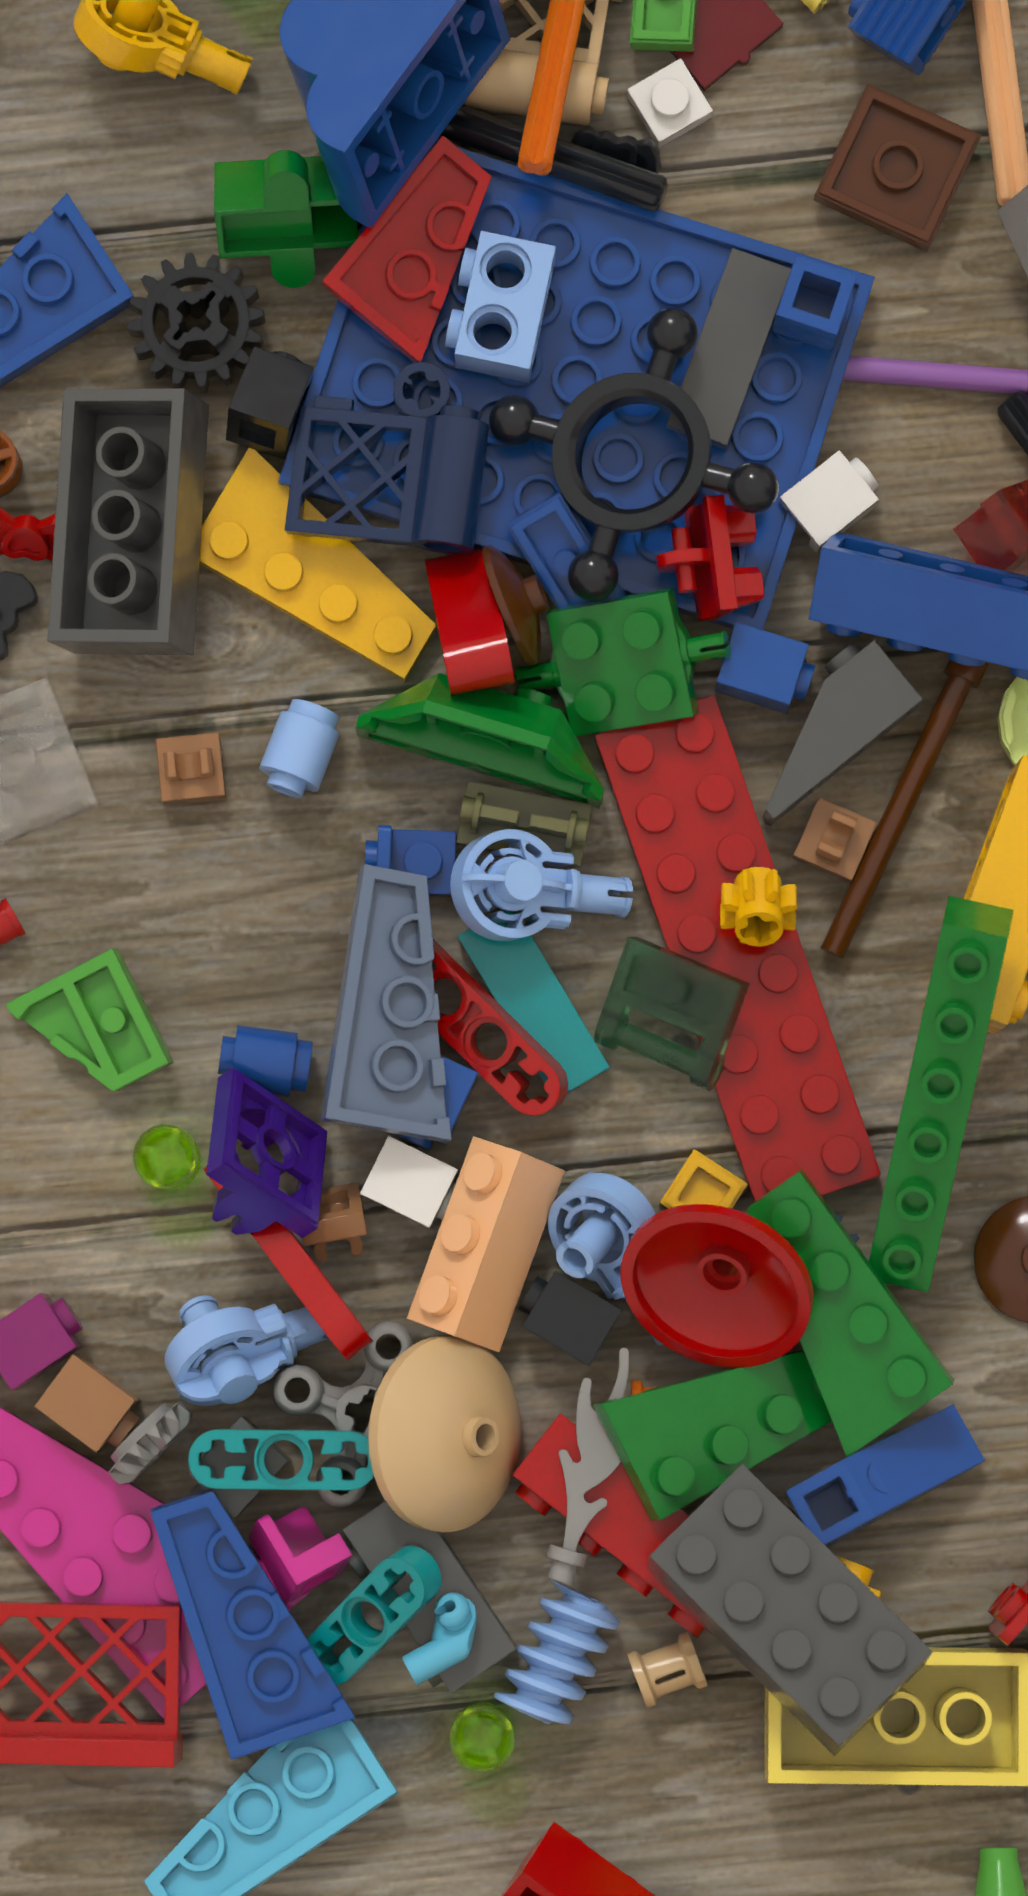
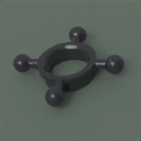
[489,307,779,601]

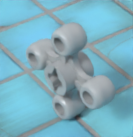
[272,1321,415,1507]

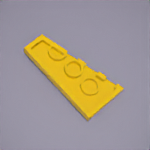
[199,448,437,682]

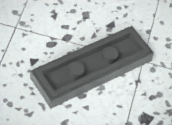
[667,248,791,450]

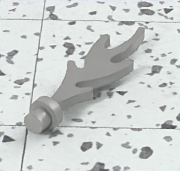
[547,1348,629,1585]

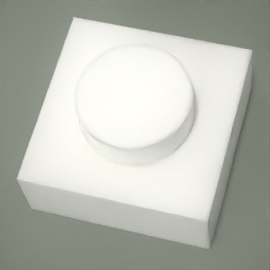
[627,58,713,149]

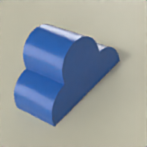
[280,0,510,228]

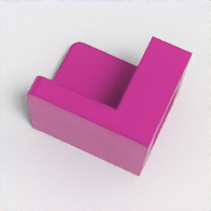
[248,1507,352,1604]

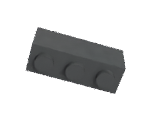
[343,1501,517,1693]

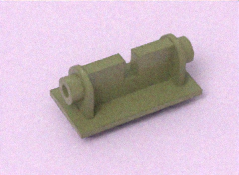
[456,781,593,867]

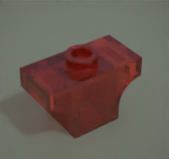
[953,480,1028,572]

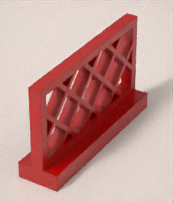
[0,1601,183,1768]

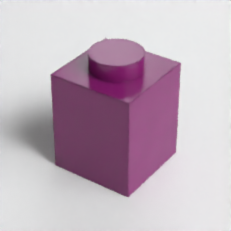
[0,1293,83,1390]

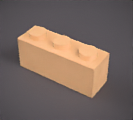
[407,1136,565,1352]

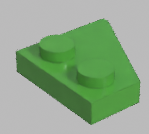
[6,948,174,1092]

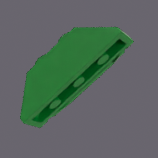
[355,673,604,809]

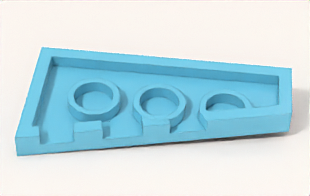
[144,1719,400,1896]

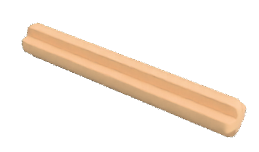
[972,0,1028,206]

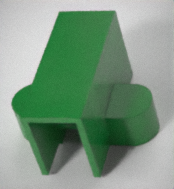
[214,150,358,288]

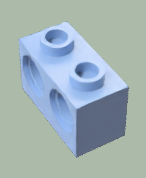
[445,231,556,383]

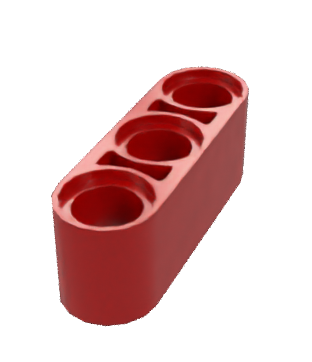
[424,548,515,695]

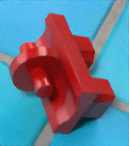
[656,495,765,622]

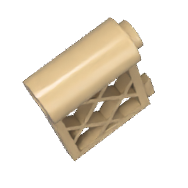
[465,0,622,126]

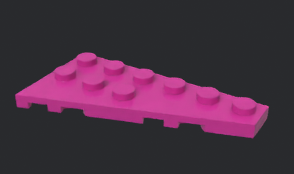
[0,1406,311,1720]

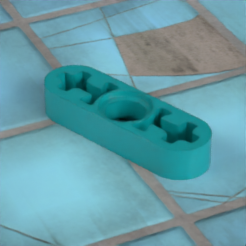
[188,1429,374,1490]
[308,1546,442,1685]

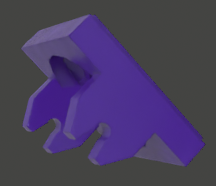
[206,1068,328,1238]

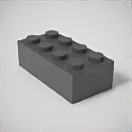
[47,388,209,655]
[647,1464,933,1756]

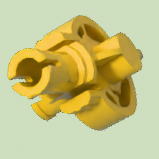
[73,0,253,95]

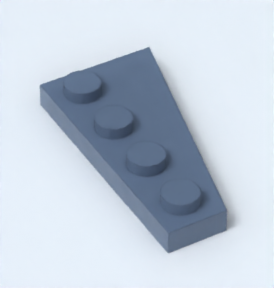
[320,864,451,1143]

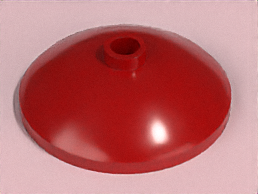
[620,1204,814,1368]

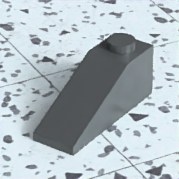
[762,640,923,826]

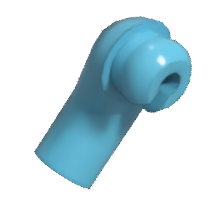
[402,1592,478,1685]

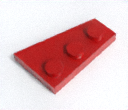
[321,136,492,363]

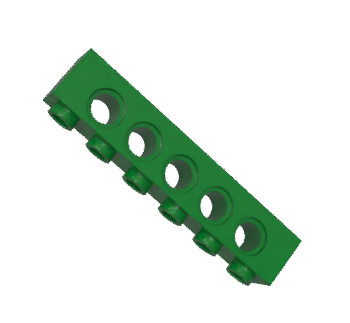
[869,896,1014,1293]

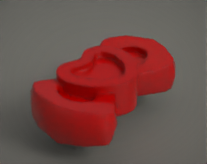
[0,508,56,561]

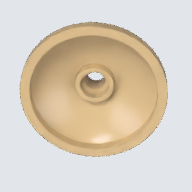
[368,1336,521,1532]

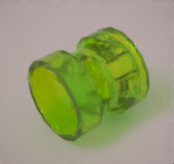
[133,1124,202,1191]
[450,1701,515,1772]

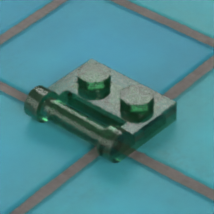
[594,936,750,1091]

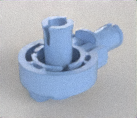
[450,829,633,941]
[548,1172,663,1346]
[164,1295,330,1406]

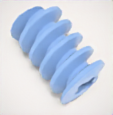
[494,1579,620,1724]

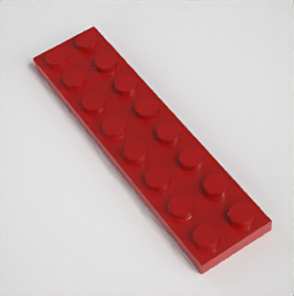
[594,694,881,1202]

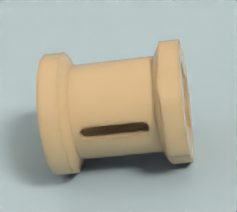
[627,1631,708,1709]

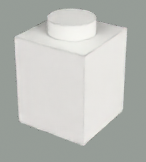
[778,450,879,554]
[360,1136,459,1229]

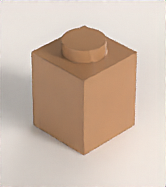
[34,1354,141,1453]

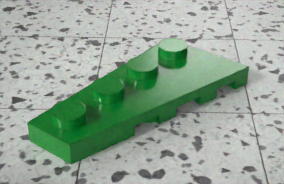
[747,1169,954,1457]
[593,1349,832,1521]

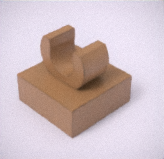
[156,732,227,805]
[792,797,877,883]
[302,1182,367,1263]

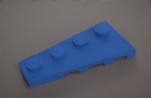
[0,193,134,388]
[150,1488,355,1760]

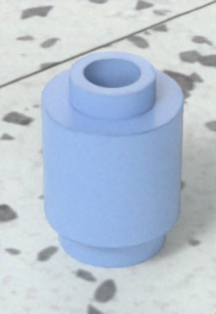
[259,699,340,798]

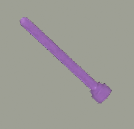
[842,356,1028,395]

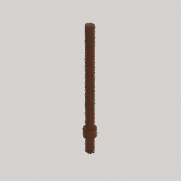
[820,659,989,959]

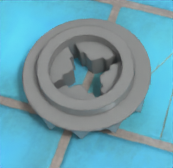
[108,1400,193,1484]

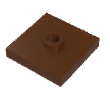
[814,83,982,252]

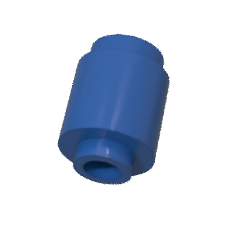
[218,1025,313,1096]

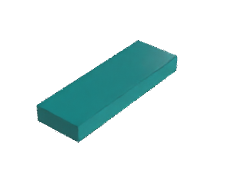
[457,909,610,1094]

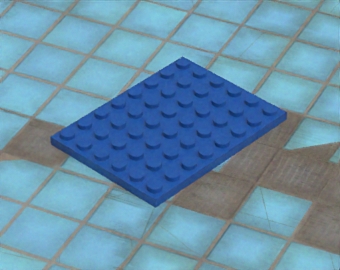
[278,140,875,630]

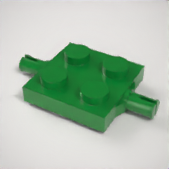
[516,588,731,736]

